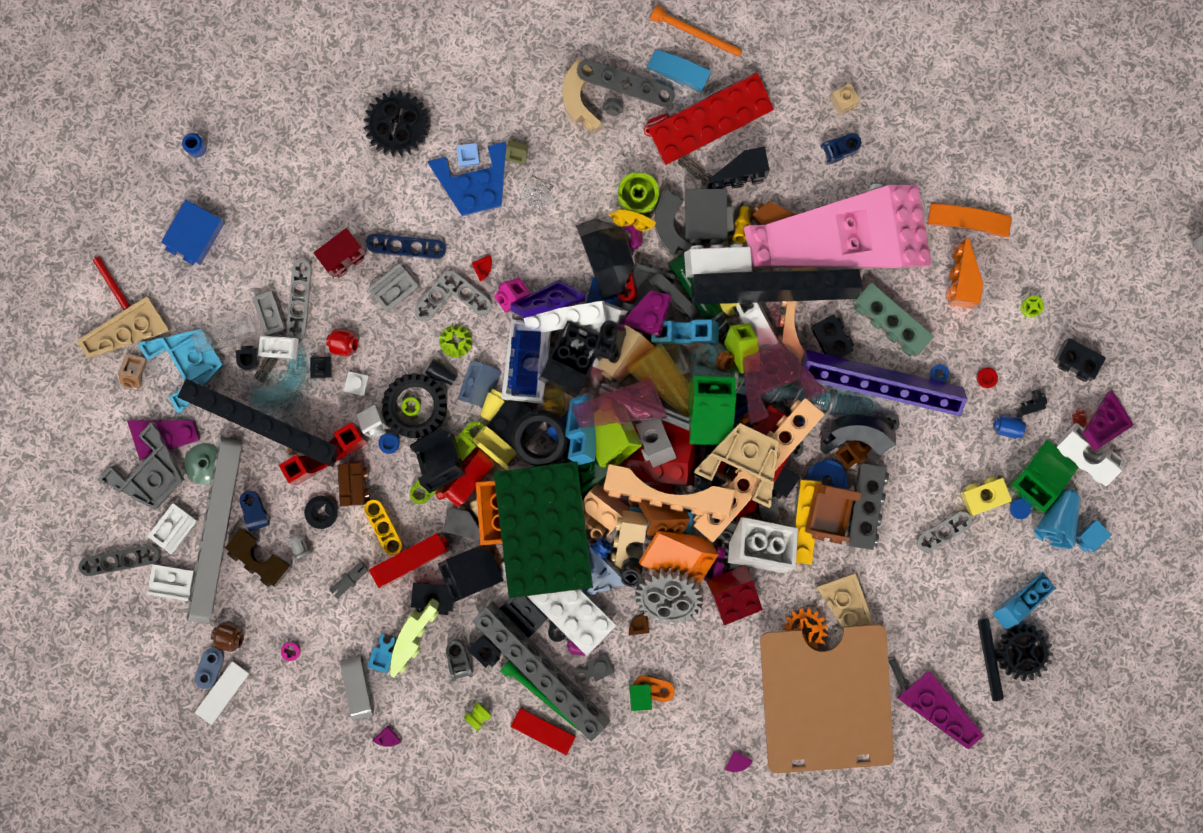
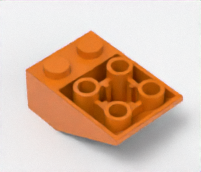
[945,238,984,309]

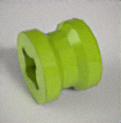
[1020,296,1044,318]

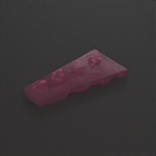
[572,378,667,428]

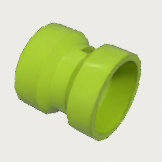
[463,702,493,731]

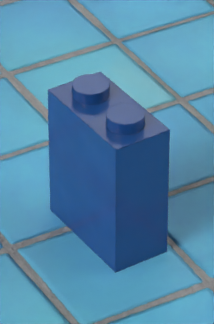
[161,199,225,265]

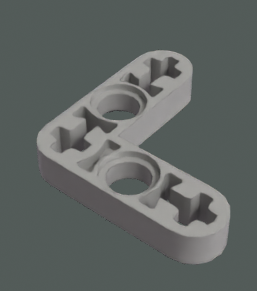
[415,271,492,322]

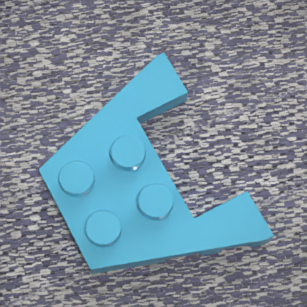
[138,329,224,414]

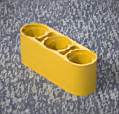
[364,500,404,556]

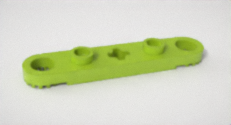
[409,421,484,504]

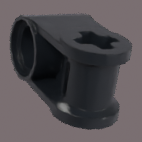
[593,320,626,363]

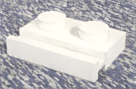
[147,503,198,555]
[147,564,195,601]

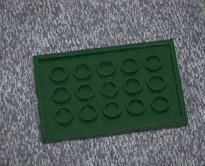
[494,462,593,598]

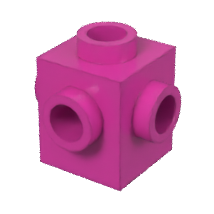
[494,277,531,313]

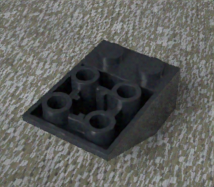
[706,146,770,189]
[538,320,599,398]

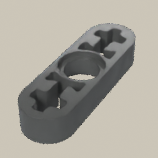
[650,273,700,321]

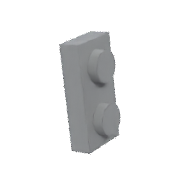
[252,290,286,336]

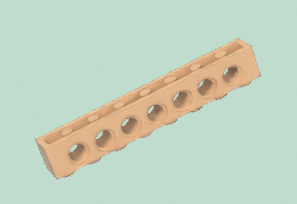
[693,398,825,543]

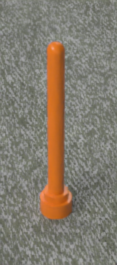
[650,5,742,56]

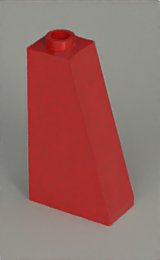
[369,533,450,588]

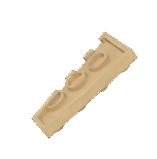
[816,573,874,628]

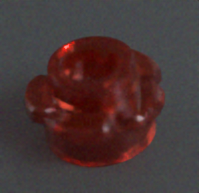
[1072,410,1087,427]

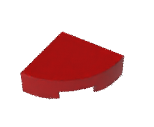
[472,255,492,282]

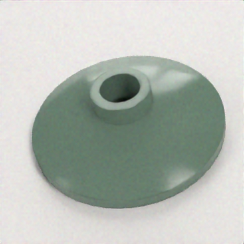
[184,443,217,485]

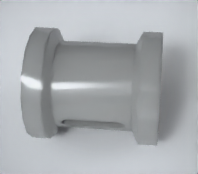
[287,534,312,561]

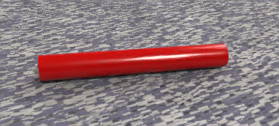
[92,256,131,310]

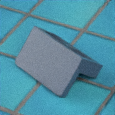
[458,361,501,408]

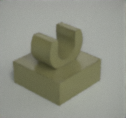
[505,138,529,165]

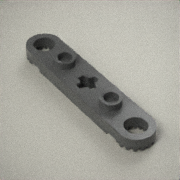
[576,60,675,107]

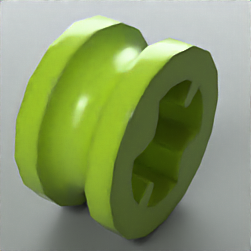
[401,397,421,416]

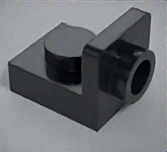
[1016,389,1047,417]

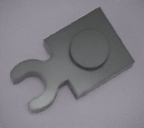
[575,653,614,685]

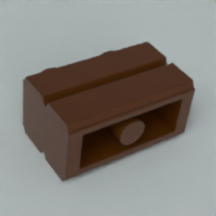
[337,463,370,507]

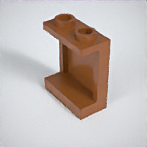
[805,483,862,544]
[628,484,690,536]

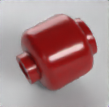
[326,328,359,357]

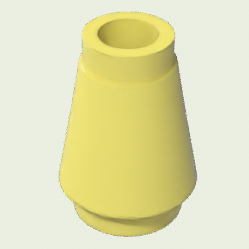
[480,389,505,421]

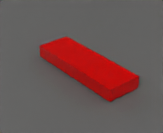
[511,708,576,756]

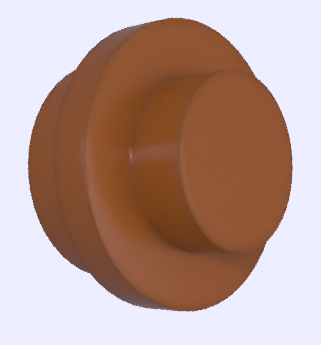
[715,350,734,371]

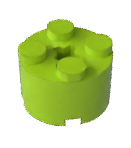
[618,172,659,216]

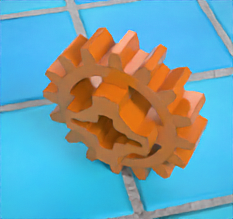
[782,608,828,650]

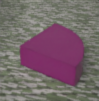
[372,726,402,747]
[724,751,753,772]

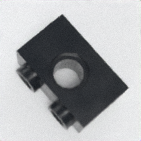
[410,582,455,615]

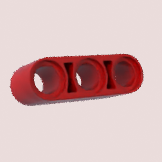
[441,447,494,507]

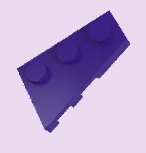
[510,280,586,318]

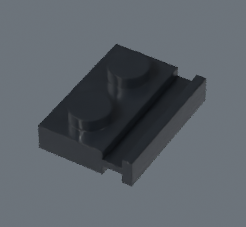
[499,596,548,638]

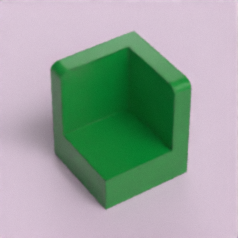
[629,684,652,711]

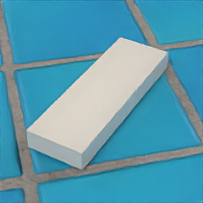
[195,661,250,725]

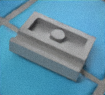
[368,263,419,313]

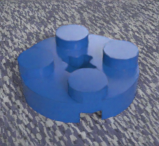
[806,460,848,489]

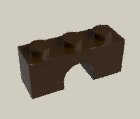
[225,528,292,587]

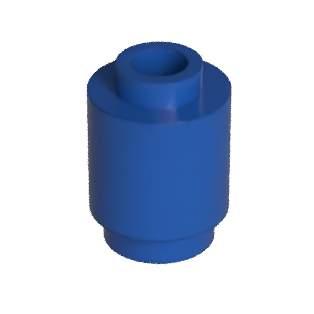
[182,133,207,158]
[993,414,1026,439]

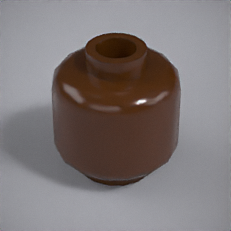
[211,622,244,652]

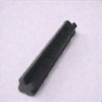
[978,618,1004,702]

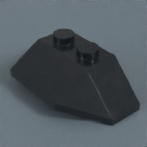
[576,219,634,300]

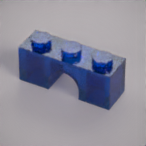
[507,330,541,398]

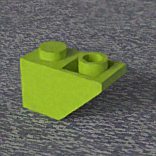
[724,323,760,374]

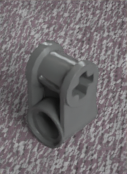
[446,640,473,682]

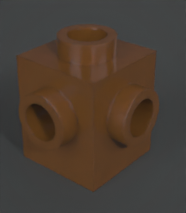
[834,440,872,469]

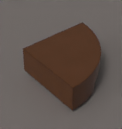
[629,613,649,636]

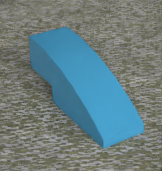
[646,50,711,93]
[565,394,596,465]

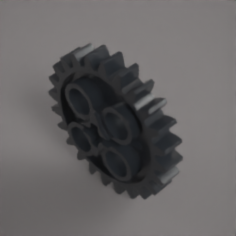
[363,90,430,158]

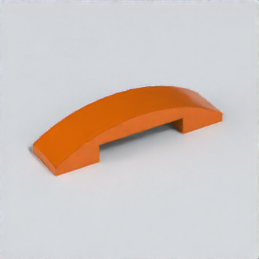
[928,204,1012,238]

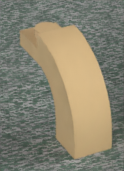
[563,58,602,133]

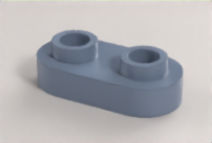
[194,648,224,689]

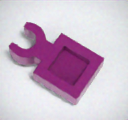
[704,547,725,581]

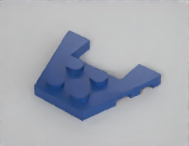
[428,142,506,217]

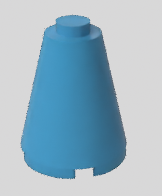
[1034,489,1081,549]

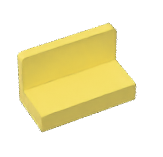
[472,425,516,470]

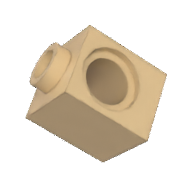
[830,83,860,116]

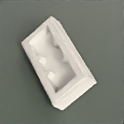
[258,336,299,359]

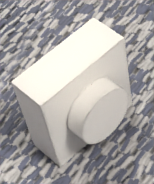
[344,371,369,396]

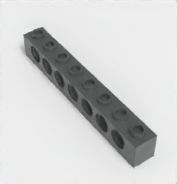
[472,601,611,741]

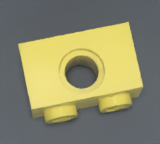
[961,476,1012,516]

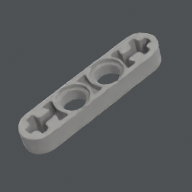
[287,259,312,340]

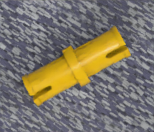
[733,206,752,244]

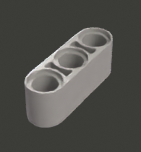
[340,656,374,720]

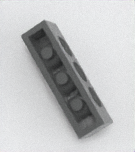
[846,463,889,550]

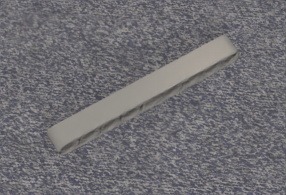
[187,437,242,624]

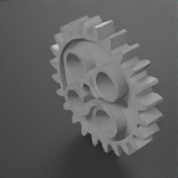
[635,568,704,625]

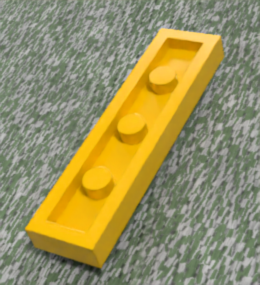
[795,479,822,565]

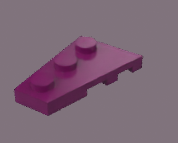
[1083,390,1134,451]
[127,420,200,460]

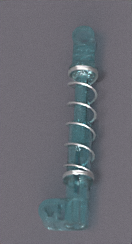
[688,344,874,416]

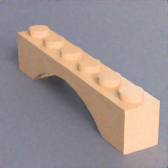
[777,268,817,376]
[604,464,735,520]

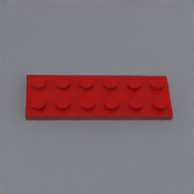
[647,72,774,165]

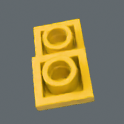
[608,210,656,231]

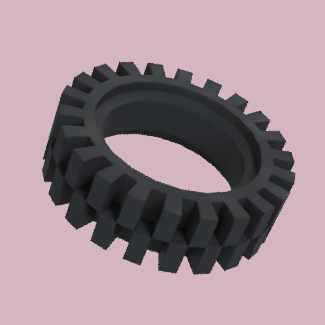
[382,373,447,438]

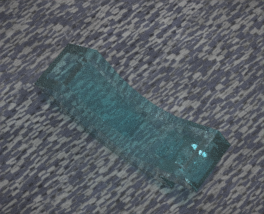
[250,348,307,409]

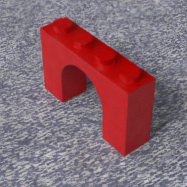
[278,422,368,486]

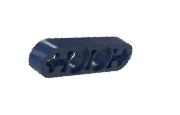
[366,234,446,260]

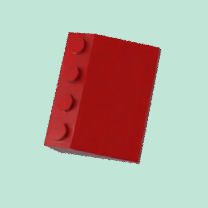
[618,421,697,486]

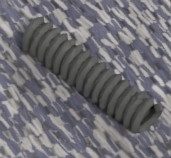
[888,659,908,690]

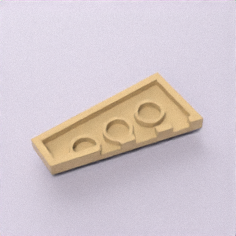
[77,296,171,359]

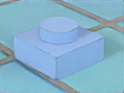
[456,143,480,168]

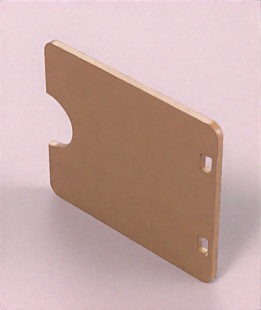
[760,624,894,773]

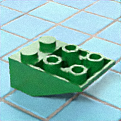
[688,376,736,445]
[1007,439,1079,514]

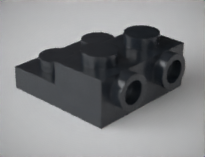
[487,400,544,449]

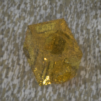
[543,388,565,417]

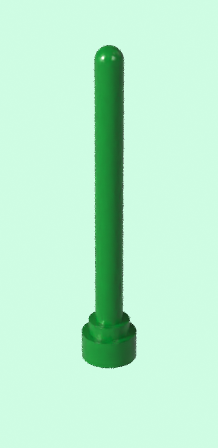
[500,659,580,731]

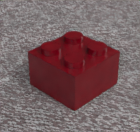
[313,228,366,279]
[706,565,763,626]

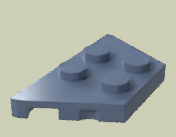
[580,539,624,597]

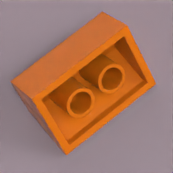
[476,481,502,545]

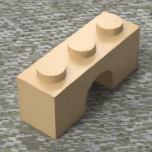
[611,510,647,572]

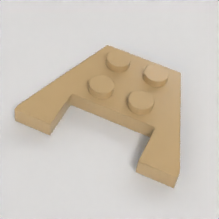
[694,423,779,508]

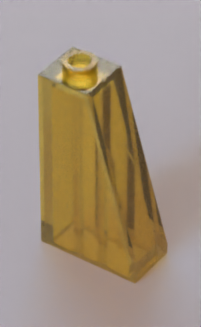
[626,344,689,417]

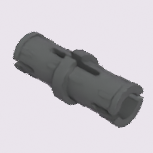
[329,561,369,599]

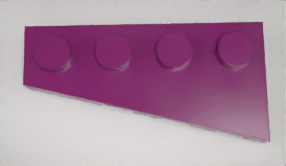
[896,671,984,749]

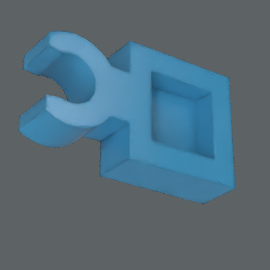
[367,634,396,673]

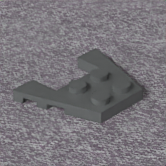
[98,422,185,510]

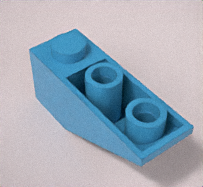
[992,572,1056,630]

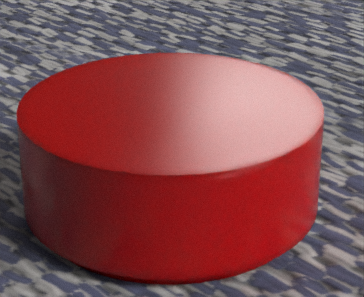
[976,368,998,389]

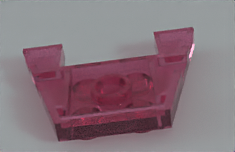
[742,342,826,425]

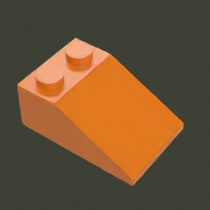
[639,531,719,583]

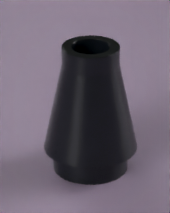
[425,359,457,386]

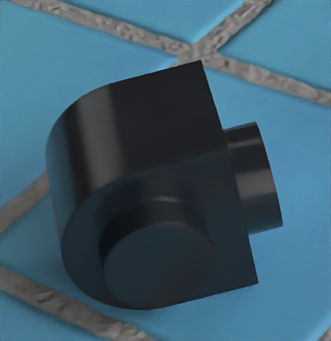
[235,345,260,372]

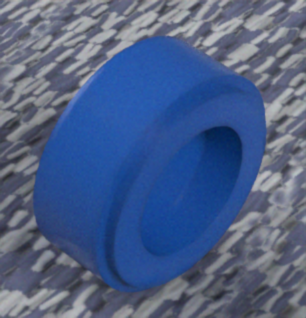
[379,433,400,454]
[1009,499,1031,519]

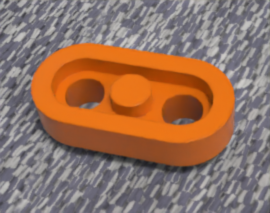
[633,675,675,702]

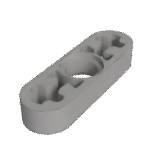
[916,512,972,552]

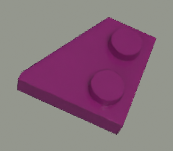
[621,291,672,336]

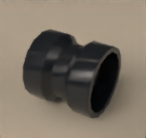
[620,557,643,587]

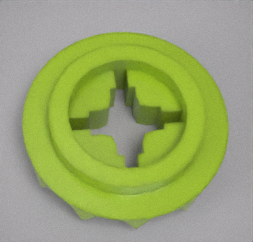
[439,325,472,358]

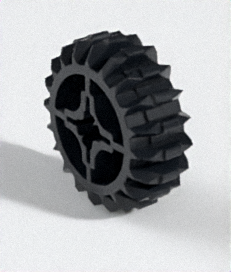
[995,624,1053,681]

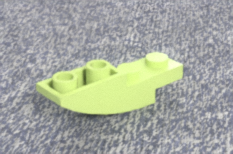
[391,598,439,678]

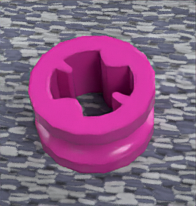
[281,642,301,661]

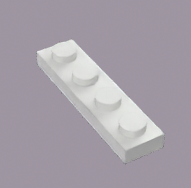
[524,301,608,335]

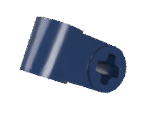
[820,133,862,165]
[239,491,270,532]

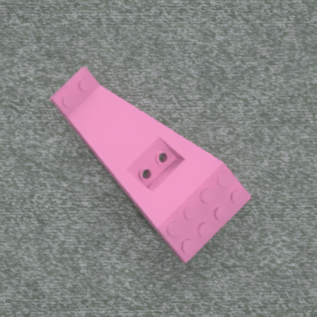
[744,185,931,268]

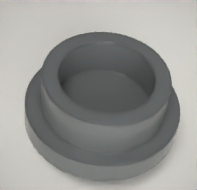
[603,98,624,116]

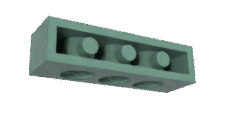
[853,282,934,357]

